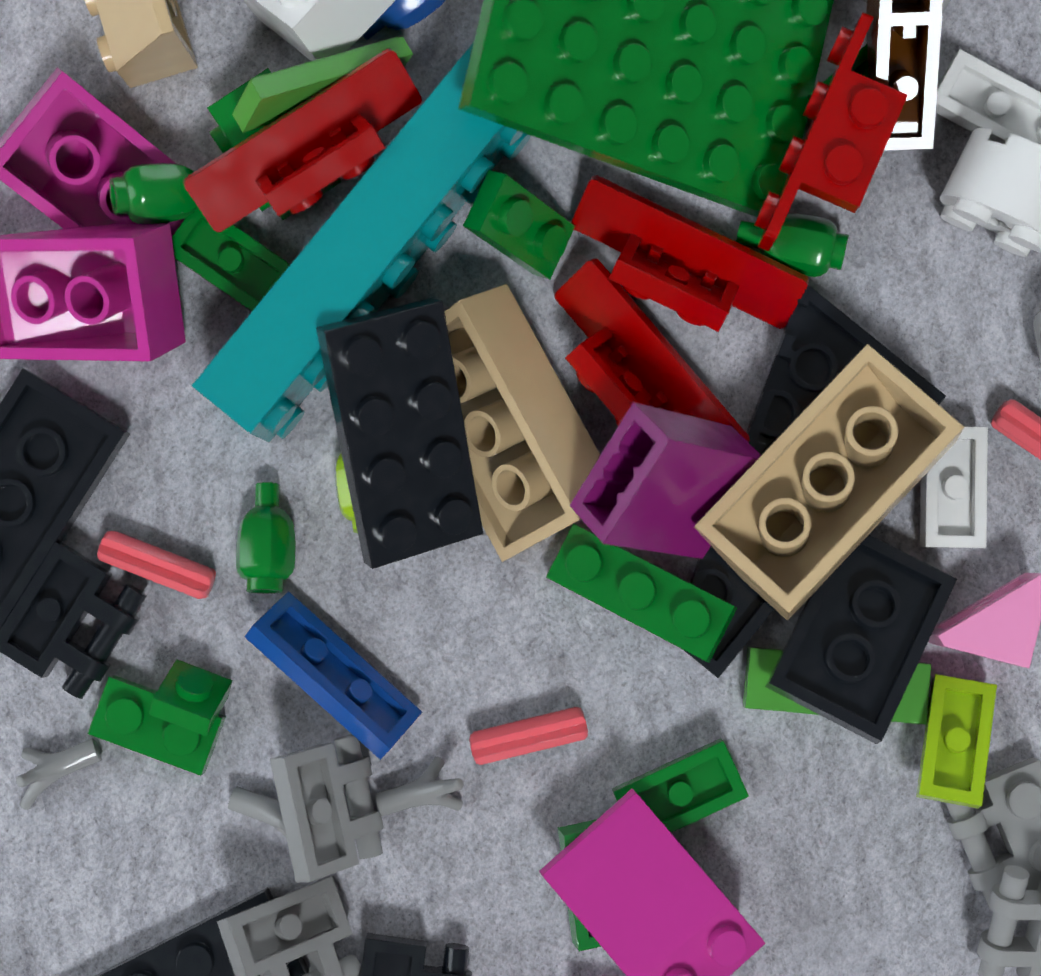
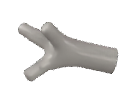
[16,738,102,810]
[376,757,464,816]
[228,786,286,837]

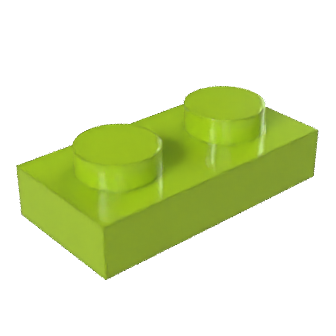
[916,674,997,809]

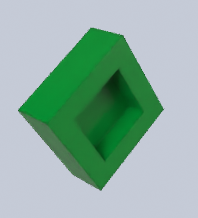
[149,659,233,736]

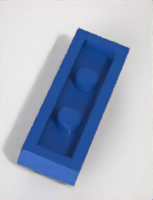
[244,591,422,760]

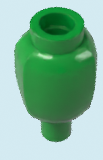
[109,163,198,225]
[736,213,849,277]
[236,482,296,594]

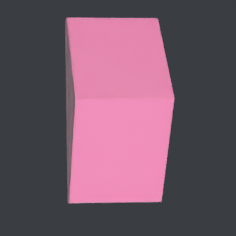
[928,573,1041,668]

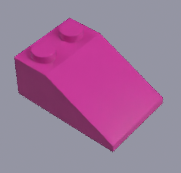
[0,67,185,236]
[0,223,186,361]
[539,789,766,976]

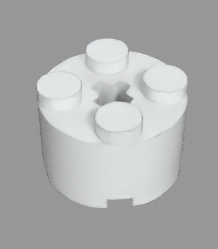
[940,128,1041,257]

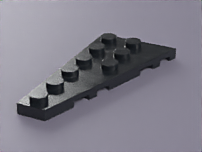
[682,285,946,678]

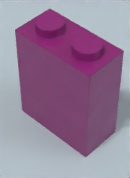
[569,402,762,559]

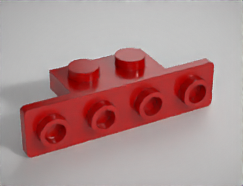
[754,12,908,251]
[183,48,422,232]
[571,175,809,332]
[554,258,750,443]

